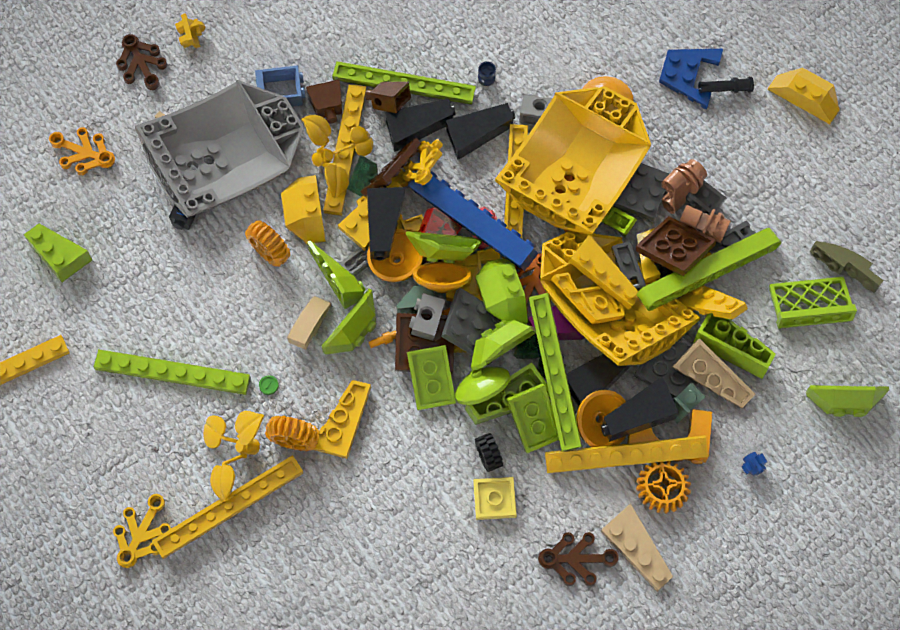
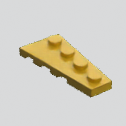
[338,178,402,251]
[677,285,748,319]
[313,380,372,459]

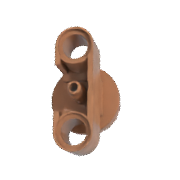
[662,159,707,214]
[680,205,731,243]

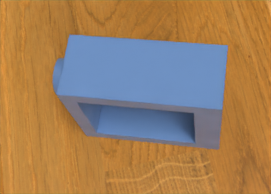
[255,65,306,107]

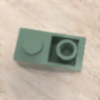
[397,285,434,314]

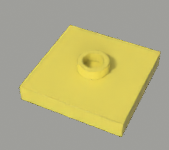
[473,477,517,520]

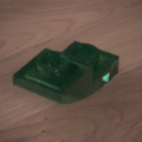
[514,335,541,359]

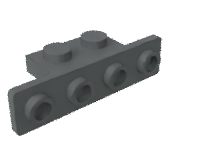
[686,180,727,215]

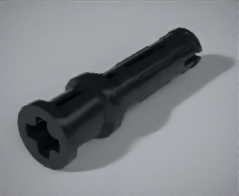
[698,76,754,94]

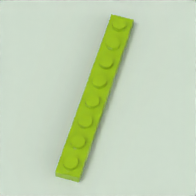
[332,61,476,105]
[529,293,582,451]
[93,349,251,395]

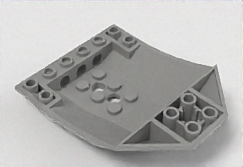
[135,80,304,217]

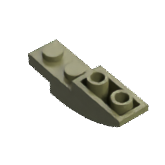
[809,241,884,293]

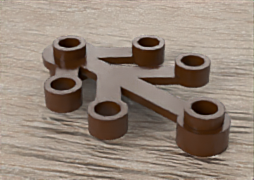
[116,34,167,90]
[538,532,619,586]

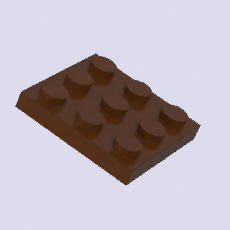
[636,216,716,276]
[395,313,454,374]

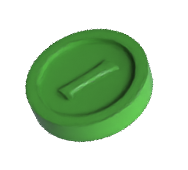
[259,375,279,395]

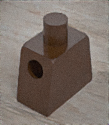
[306,80,342,124]
[365,82,411,113]

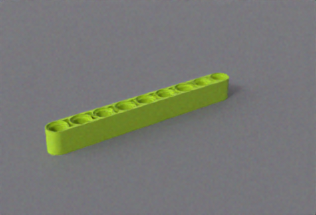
[637,228,782,311]

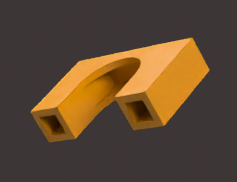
[627,409,712,464]

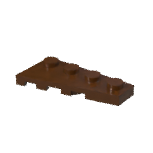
[360,138,421,197]

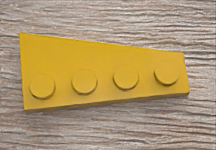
[568,235,638,310]

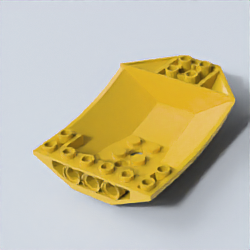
[495,86,651,235]
[540,231,700,366]

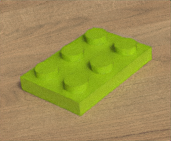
[407,345,456,410]
[506,383,559,453]

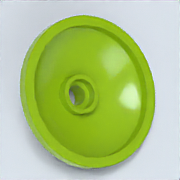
[455,366,511,405]

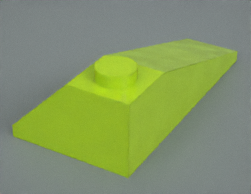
[307,240,365,309]

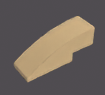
[287,296,331,350]

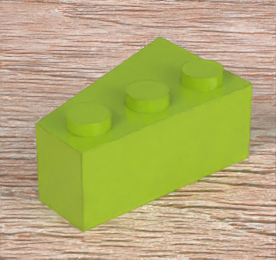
[24,223,92,282]

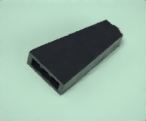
[385,99,456,152]
[446,103,515,160]
[367,187,405,261]
[566,354,632,407]
[601,377,679,442]

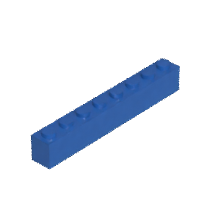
[408,170,538,272]

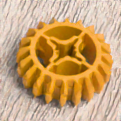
[245,220,291,267]
[265,416,320,451]
[636,461,691,514]

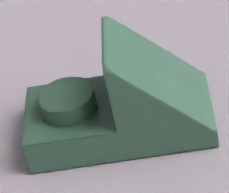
[673,382,706,424]

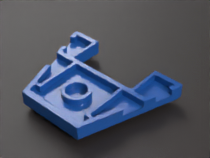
[659,48,723,109]

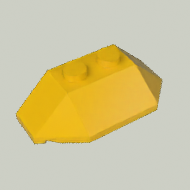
[767,68,839,124]
[281,175,326,244]

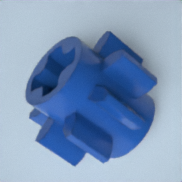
[741,452,768,476]

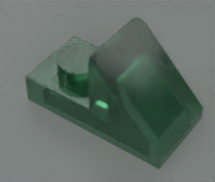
[347,155,378,197]

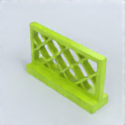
[769,277,857,329]

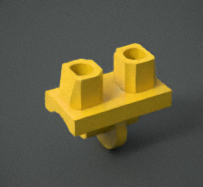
[175,13,206,49]

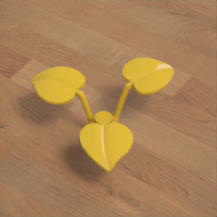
[301,115,373,199]
[203,411,264,501]

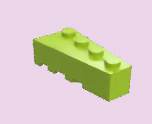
[693,313,776,379]
[465,362,551,425]

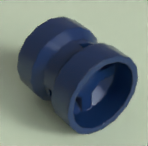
[478,61,496,86]

